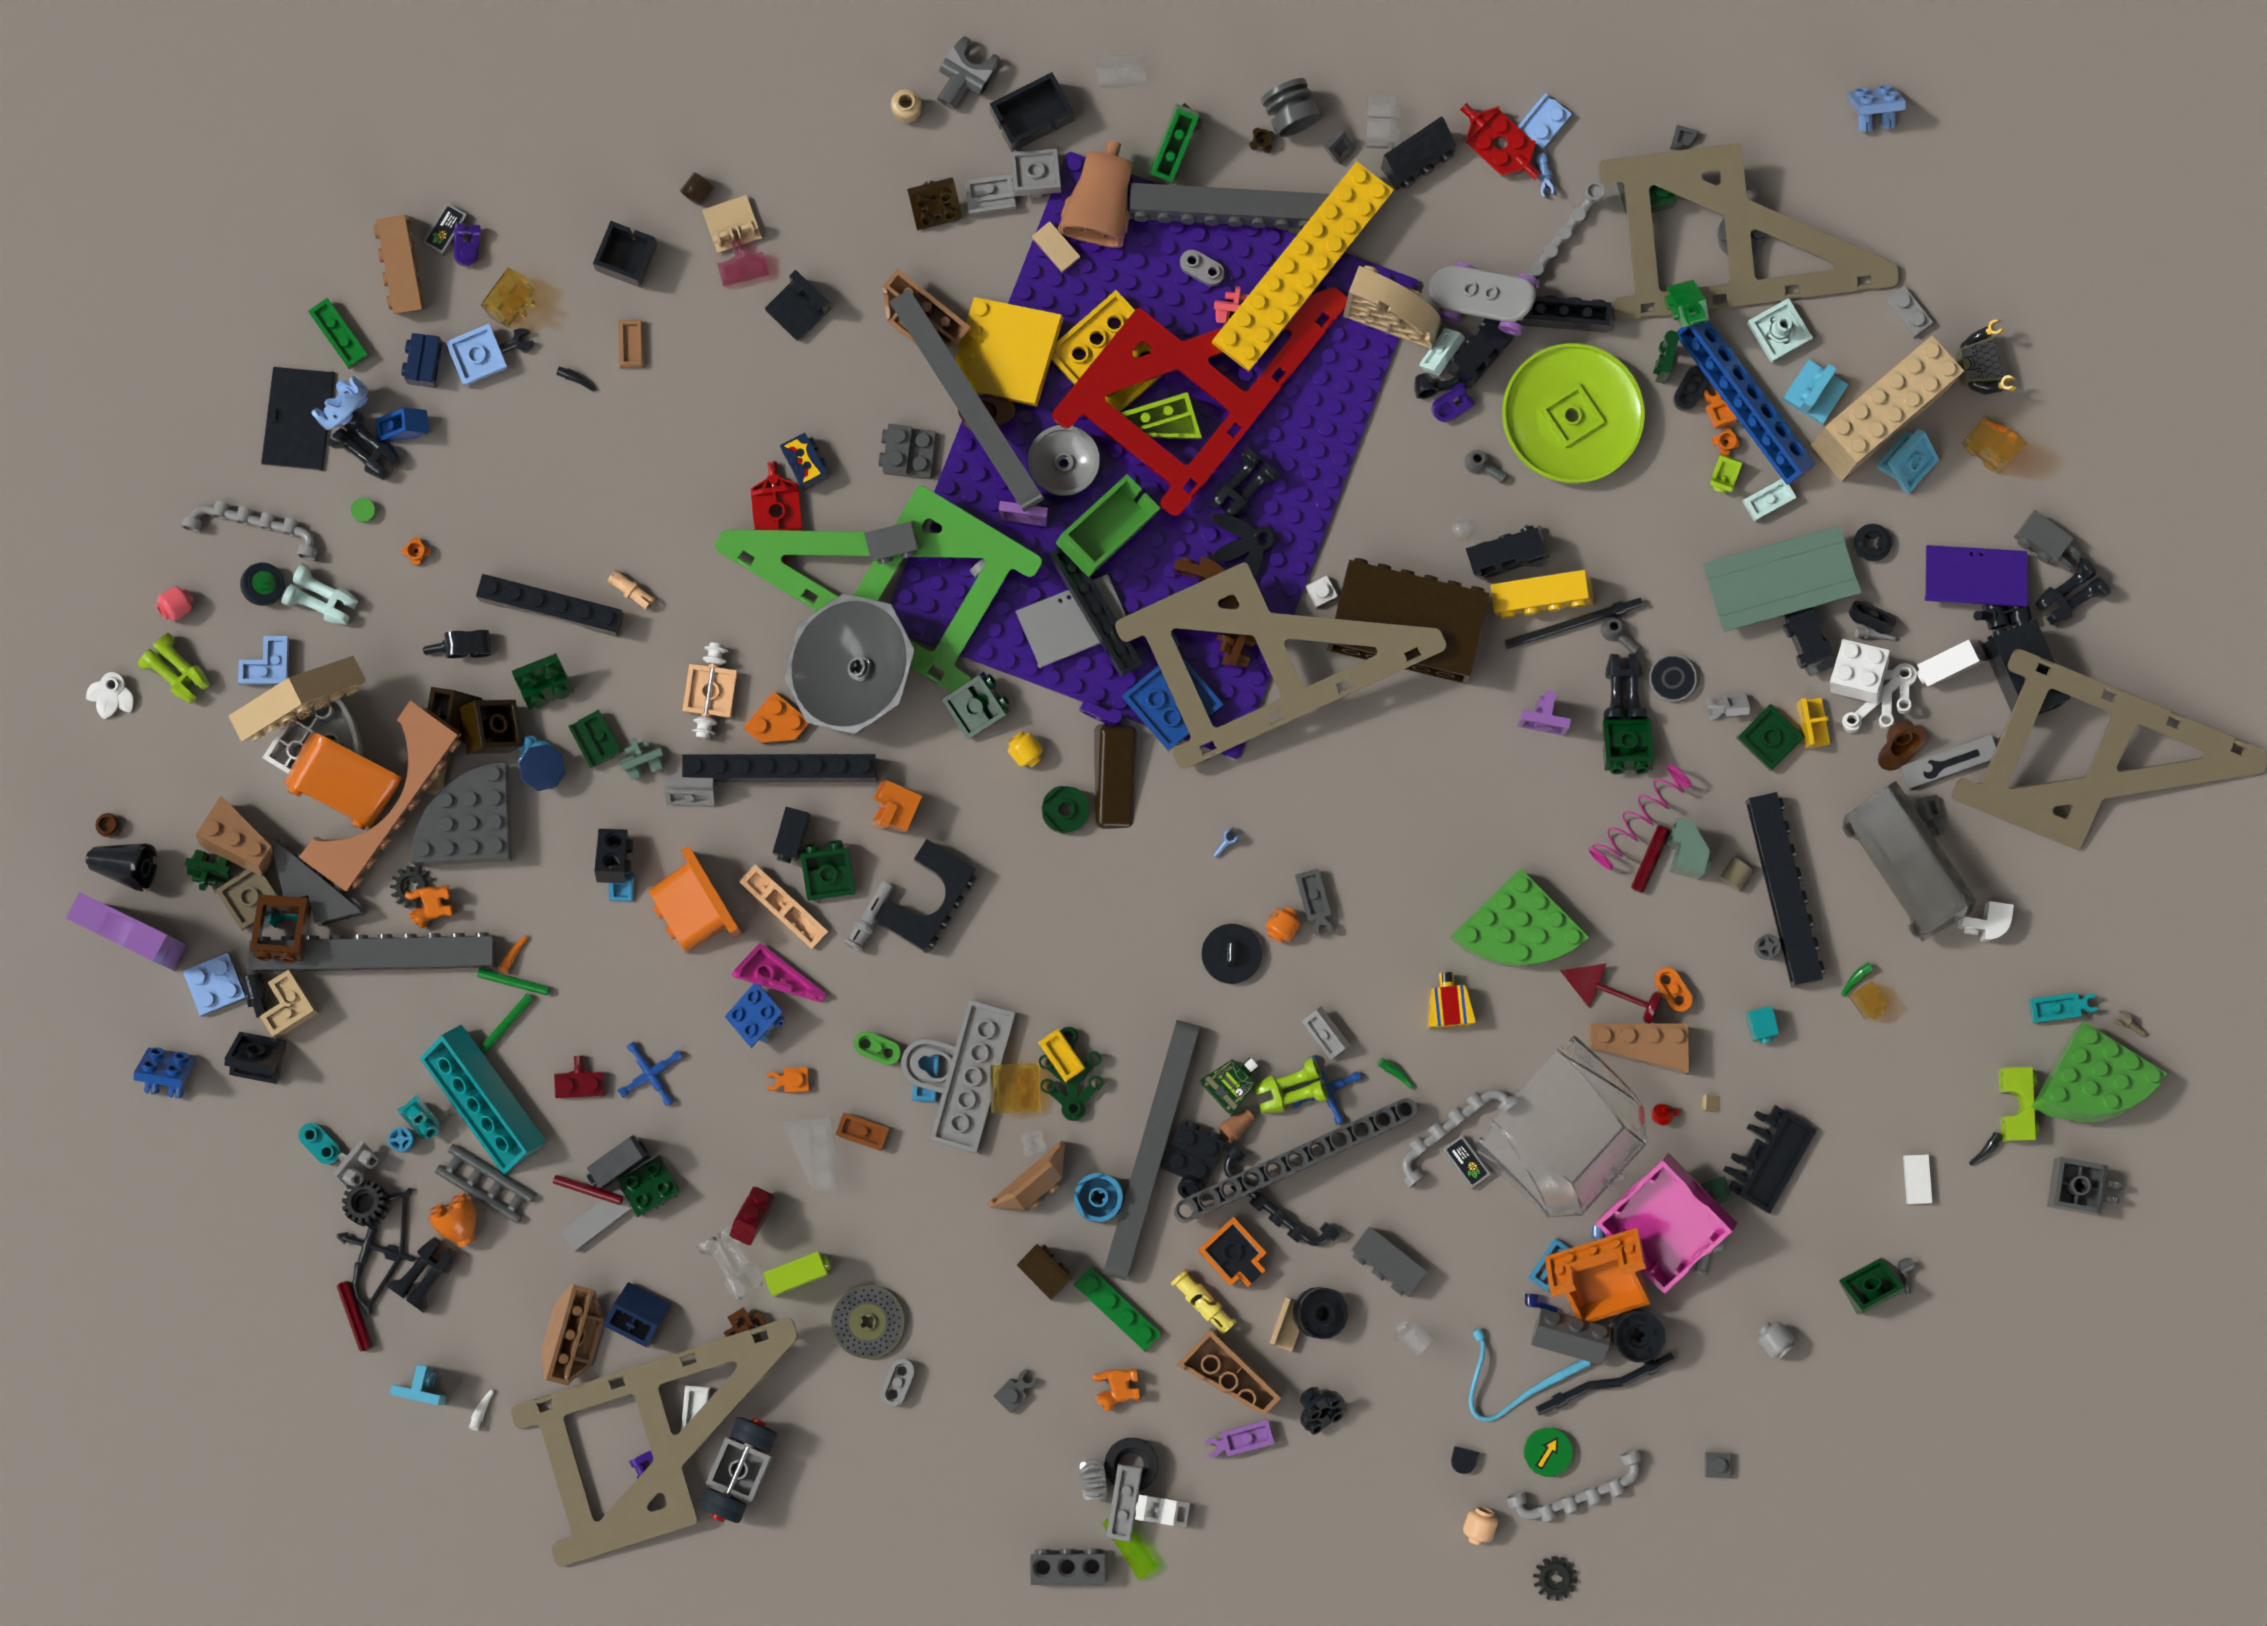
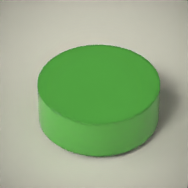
[351,498,376,523]

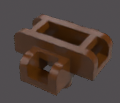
[723,1307,767,1343]

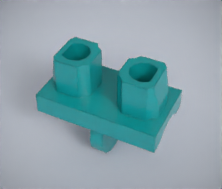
[397,1095,441,1140]

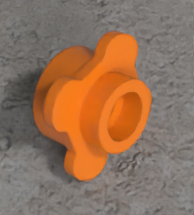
[1712,428,1740,456]
[402,537,431,566]

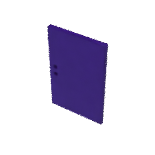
[1924,545,2028,607]

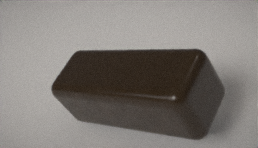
[1094,724,1137,829]

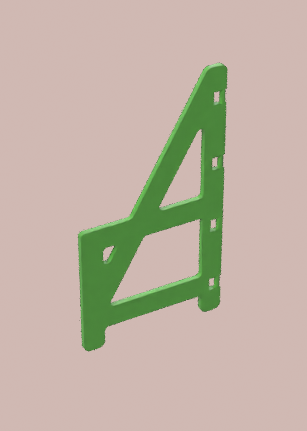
[715,485,1042,693]

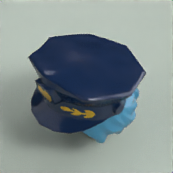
[517,735,566,791]

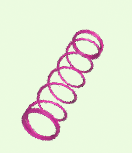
[1589,764,1692,870]

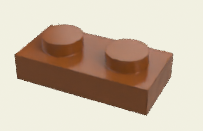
[835,1112,890,1152]

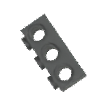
[1030,1549,1105,1585]

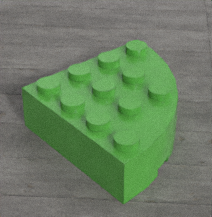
[1450,868,1589,967]
[2032,1022,2167,1123]

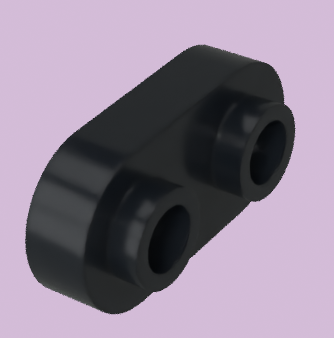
[1673,366,1709,411]
[1849,601,1897,634]

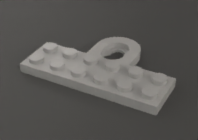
[901,1000,1015,1153]

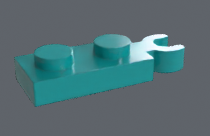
[2028,992,2098,1023]

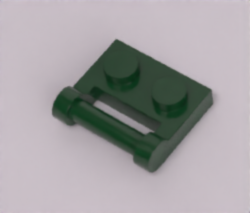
[1653,330,1679,384]

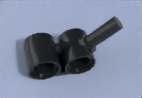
[1973,600,2032,630]
[423,630,491,659]

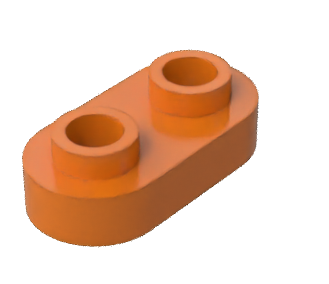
[1654,967,1692,1012]

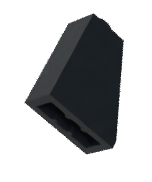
[586,1135,651,1189]

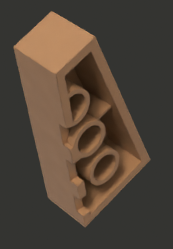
[374,214,425,314]

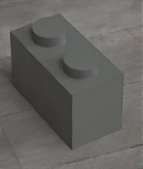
[864,521,921,564]

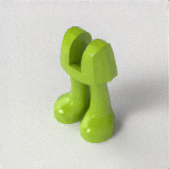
[137,633,210,704]
[1253,1057,1328,1113]

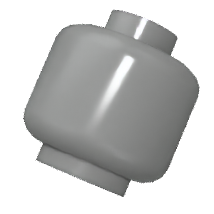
[1758,1322,1794,1359]

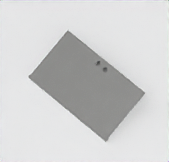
[1016,574,1126,668]

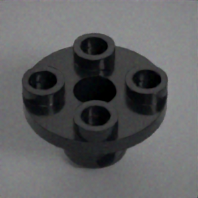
[1300,1387,1344,1435]

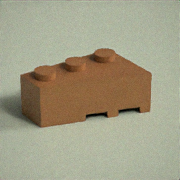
[195,796,275,877]

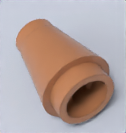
[1218,1109,1255,1143]

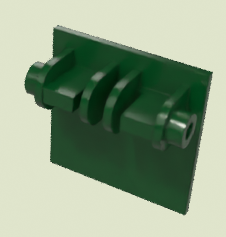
[618,1155,680,1218]

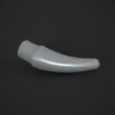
[1854,627,1897,641]

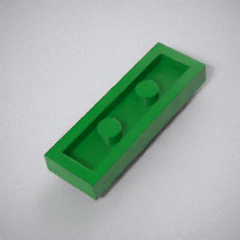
[308,298,369,369]

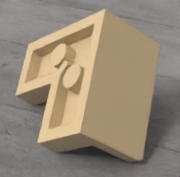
[260,970,319,1039]

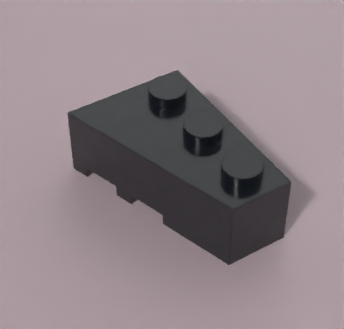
[1448,318,1515,389]
[1465,525,1550,580]

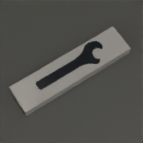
[1901,735,1996,789]

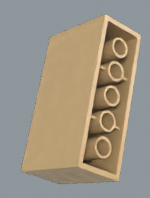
[1810,336,1964,481]

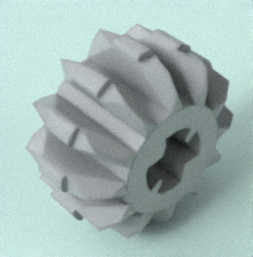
[1079,1459,1108,1501]

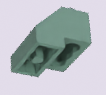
[1666,817,1712,880]

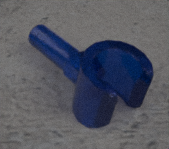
[1525,1293,1558,1313]

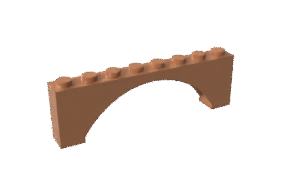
[299,700,462,891]

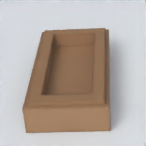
[618,320,644,369]

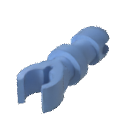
[1536,153,1558,199]

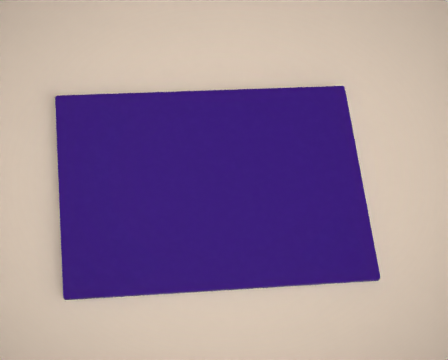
[890,152,1419,759]

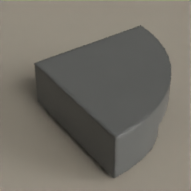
[1670,125,1700,150]

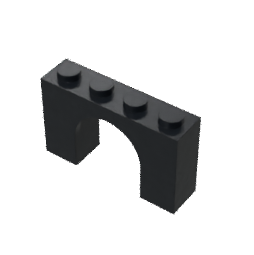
[875,839,977,953]

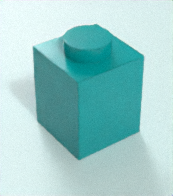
[1745,1006,1779,1044]

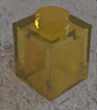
[1848,981,1889,1020]

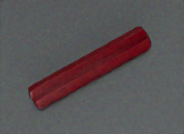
[1631,825,1670,893]
[337,1281,373,1352]

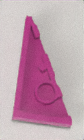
[731,943,826,1002]

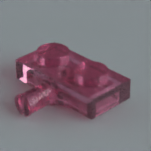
[717,240,769,287]

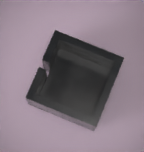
[593,221,657,287]

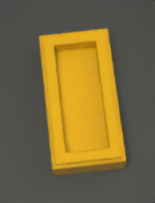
[1038,1028,1085,1082]

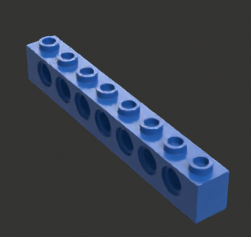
[1677,320,1816,485]

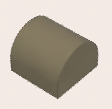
[1719,858,1753,892]

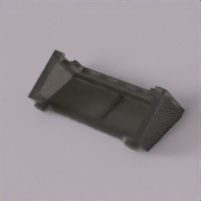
[1842,781,1977,942]

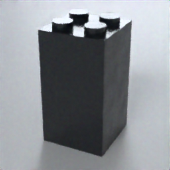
[1982,619,2071,715]

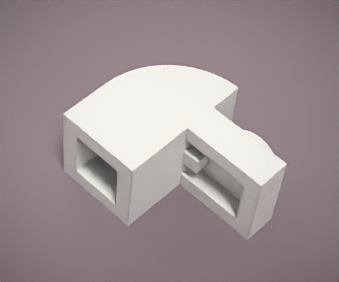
[1957,901,2014,942]
[1135,1495,1190,1527]

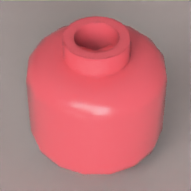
[156,586,193,622]

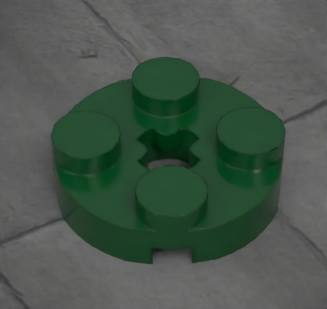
[1041,786,1089,835]

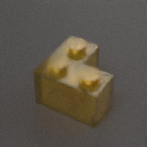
[1962,417,2026,473]

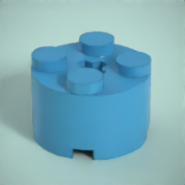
[1074,1173,1123,1223]

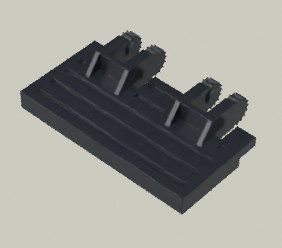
[1723,1105,1817,1214]

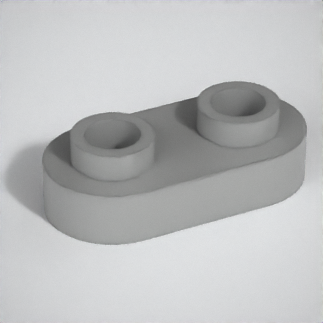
[1180,250,1224,287]
[880,1359,915,1407]

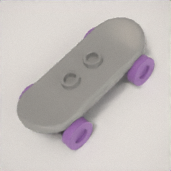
[1428,262,1539,336]

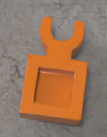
[1703,389,1737,430]
[766,1067,809,1093]

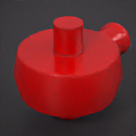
[1651,1104,1681,1126]

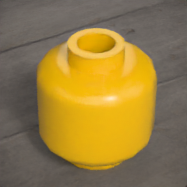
[1008,731,1043,767]

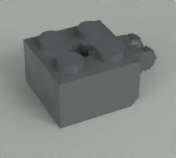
[2047,1157,2122,1215]

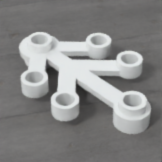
[1842,663,1917,733]

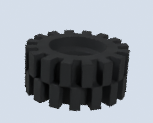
[342,1180,390,1227]

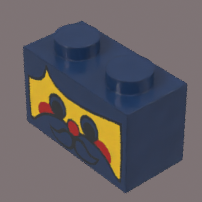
[780,432,830,491]

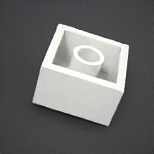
[1830,639,1890,704]

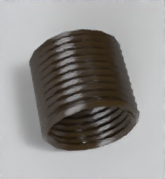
[680,172,713,206]

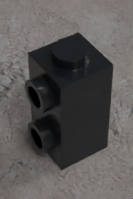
[772,806,811,864]

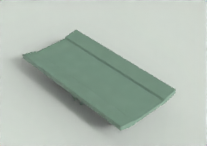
[1703,525,1862,632]

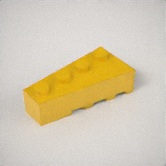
[1490,570,1595,619]

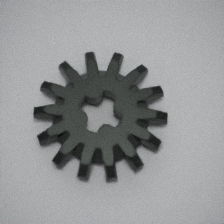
[390,866,432,909]
[1533,1556,1577,1601]

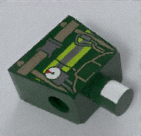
[1199,1057,1259,1116]

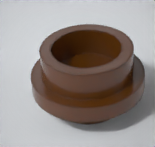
[95,813,120,837]

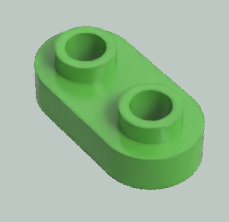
[854,1031,901,1066]

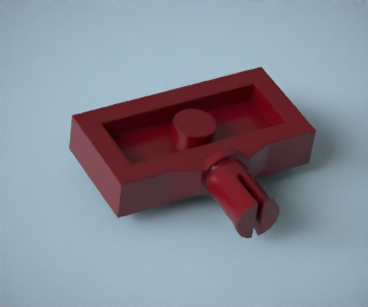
[554,1055,605,1098]

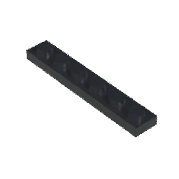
[1048,548,1143,677]

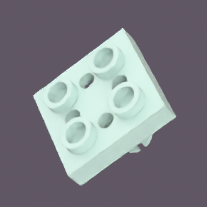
[1747,298,1813,363]

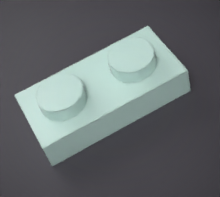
[1419,328,1465,376]
[1742,479,1797,522]

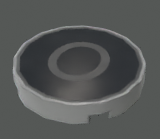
[1649,655,1697,702]

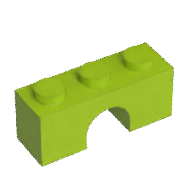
[1999,1067,2039,1142]

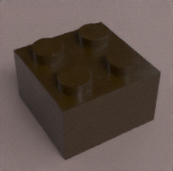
[460,700,523,754]

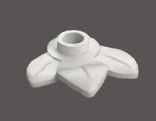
[86,672,134,719]

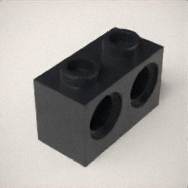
[594,829,633,883]

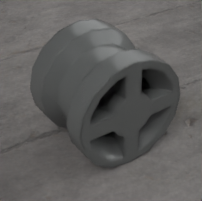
[1754,934,1781,960]

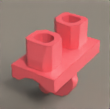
[1214,286,1249,323]

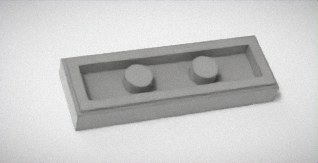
[560,1187,632,1252]
[1106,1463,1142,1542]

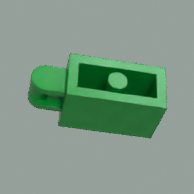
[1664,279,1709,327]

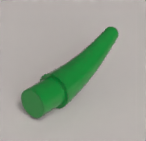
[1841,962,1874,997]
[1377,1058,1414,1089]

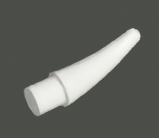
[469,1389,494,1431]

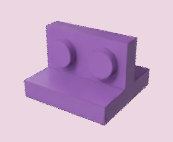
[999,499,1048,527]
[1517,690,1571,736]

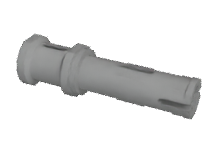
[843,881,894,953]

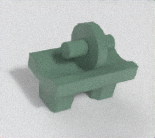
[619,738,664,780]

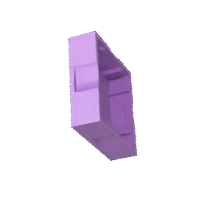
[66,892,188,971]

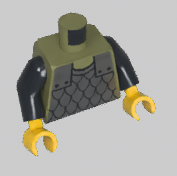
[1955,320,2016,395]

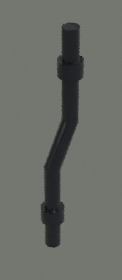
[1535,1353,1675,1416]

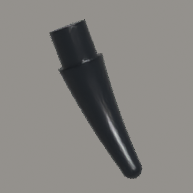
[556,366,595,391]
[1969,1131,2002,1166]

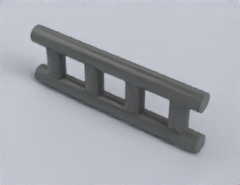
[435,1144,535,1224]

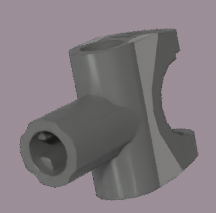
[937,36,1000,110]

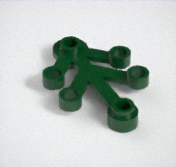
[1039,1027,1103,1121]

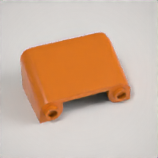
[283,732,403,830]

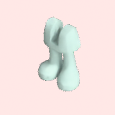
[281,563,358,625]

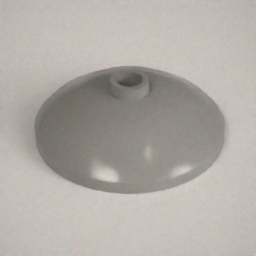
[1028,425,1100,496]

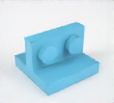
[1782,360,1849,425]
[1877,428,1940,494]
[389,1365,447,1405]

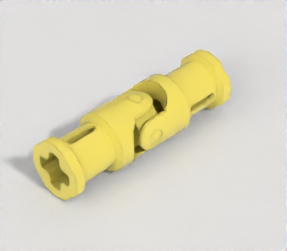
[1170,1269,1237,1336]

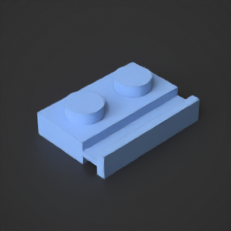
[1517,93,1572,151]

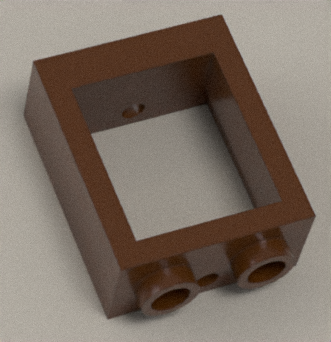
[250,894,311,963]

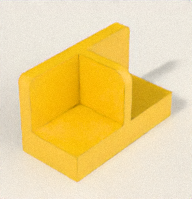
[1797,697,1830,749]

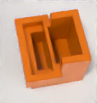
[871,780,922,833]

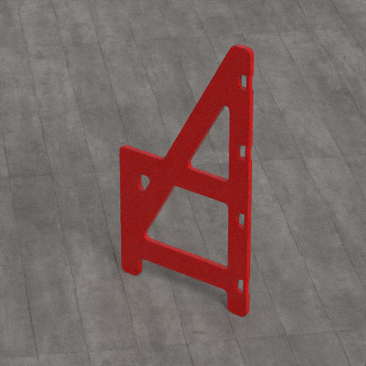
[1052,287,1347,516]

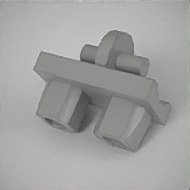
[332,1140,379,1190]

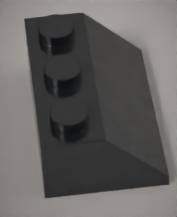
[1381,116,1456,191]

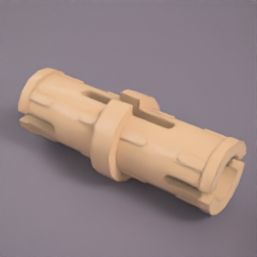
[608,570,655,610]

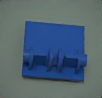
[725,984,785,1048]

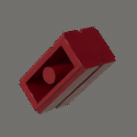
[729,1186,775,1246]

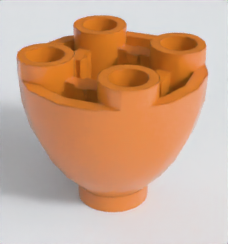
[427,1192,477,1247]

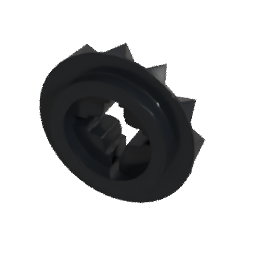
[1854,524,1892,561]

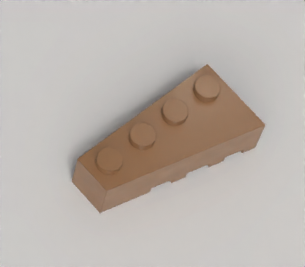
[1588,1023,1689,1074]
[1176,1328,1283,1416]

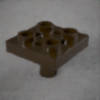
[907,177,963,231]

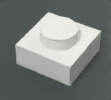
[1305,576,1338,609]

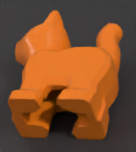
[405,884,454,928]
[1092,1369,1140,1412]

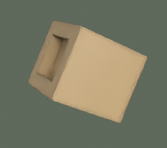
[1702,1095,1720,1112]

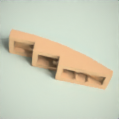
[738,864,828,949]

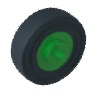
[240,562,285,606]

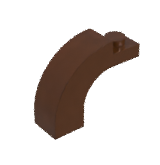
[1173,556,1238,609]

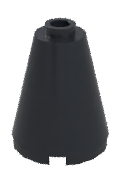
[85,843,157,892]

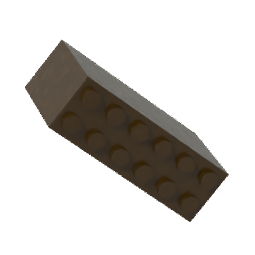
[1327,558,1490,684]

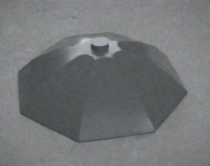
[784,594,915,734]

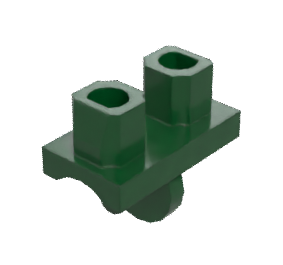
[185,850,231,891]

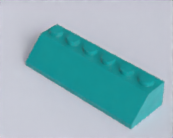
[419,1024,546,1175]

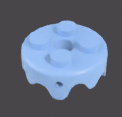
[312,376,368,430]

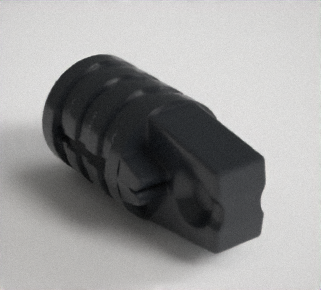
[240,973,269,1018]

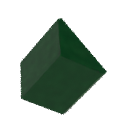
[1839,1258,1905,1314]

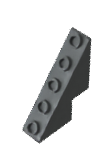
[271,837,364,926]

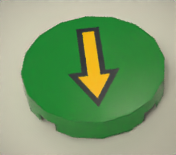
[1523,1428,1573,1477]

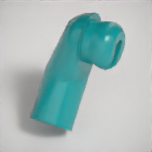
[267,913,298,928]

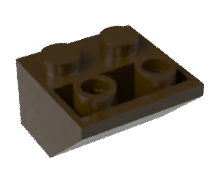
[427,687,483,744]
[1017,1244,1072,1300]

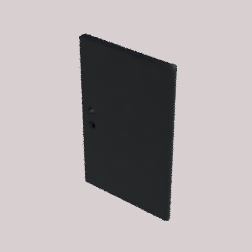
[261,367,335,471]

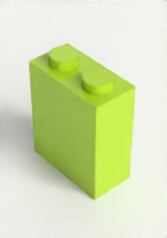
[763,1251,832,1297]

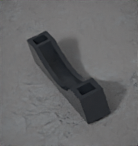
[476,574,624,637]

